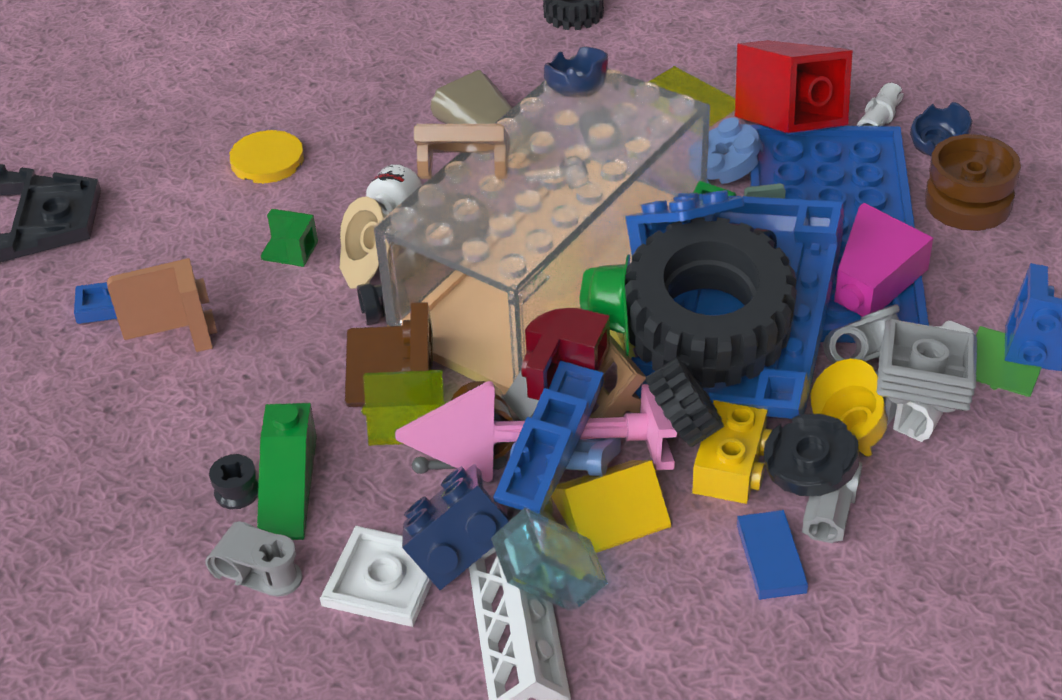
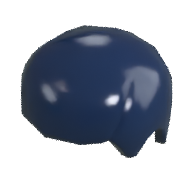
[544,46,608,98]
[910,102,972,156]

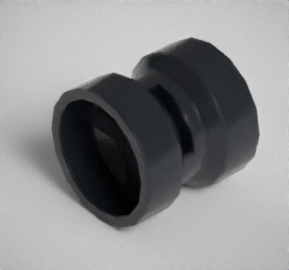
[357,276,406,326]

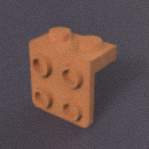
[107,258,218,352]

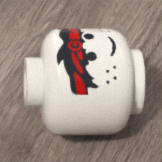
[366,164,423,222]

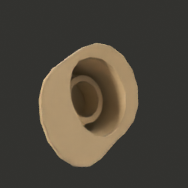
[340,196,399,289]

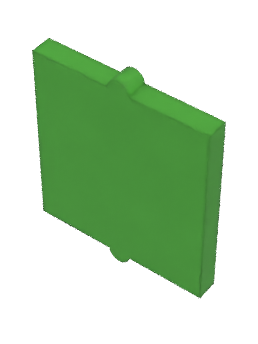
[976,326,1042,397]

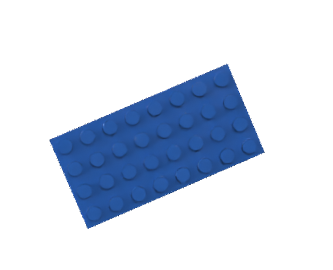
[749,124,929,343]

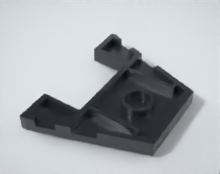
[0,164,101,262]

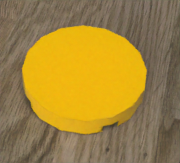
[229,130,304,184]

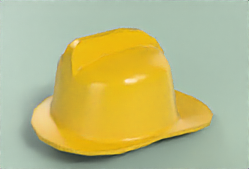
[811,358,888,457]

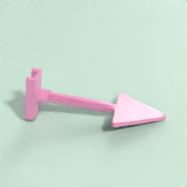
[395,381,677,482]

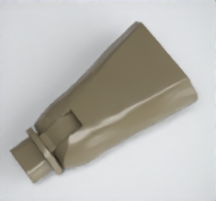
[431,70,546,166]

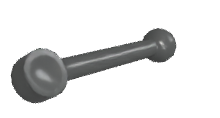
[412,456,507,474]

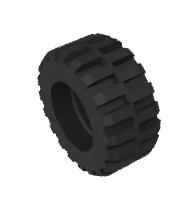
[625,217,797,388]

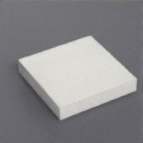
[320,526,432,627]

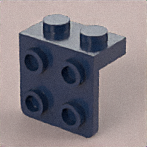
[402,464,516,590]

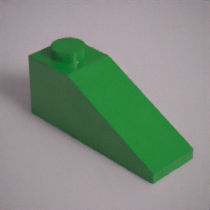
[257,403,317,540]

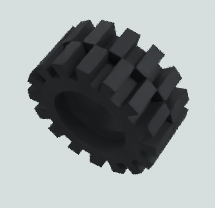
[543,0,604,30]
[646,356,724,447]

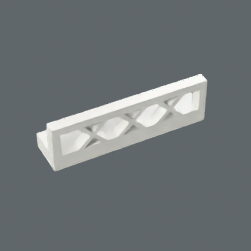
[469,526,571,700]

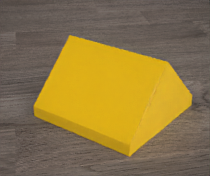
[551,460,671,557]

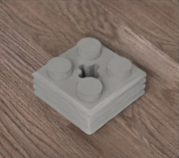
[876,319,977,413]

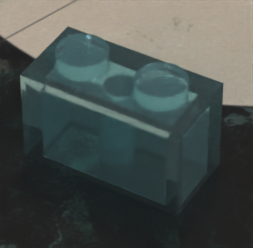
[491,508,608,610]

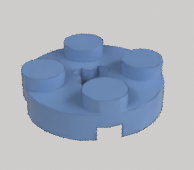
[685,118,763,184]

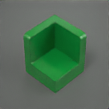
[261,209,318,267]

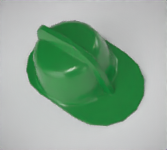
[579,254,630,356]

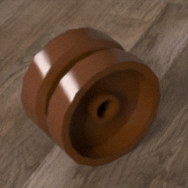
[925,134,1021,231]

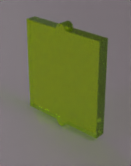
[361,370,448,446]

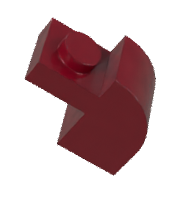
[521,308,610,400]

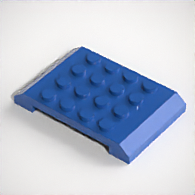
[631,193,844,419]

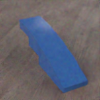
[493,361,604,516]

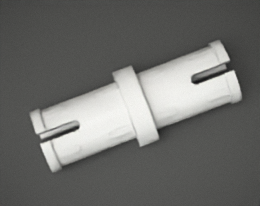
[857,83,904,126]

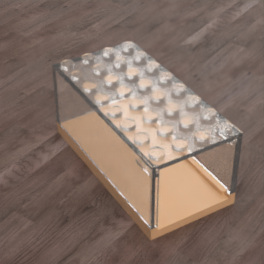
[374,56,710,395]

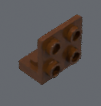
[345,302,433,407]

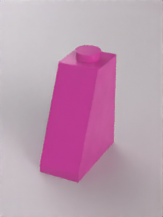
[834,203,933,317]

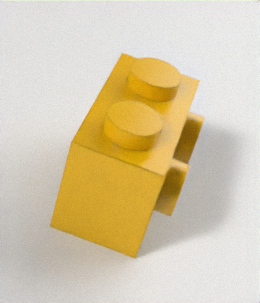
[692,400,772,504]

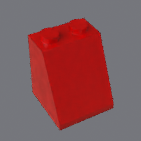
[735,40,853,133]

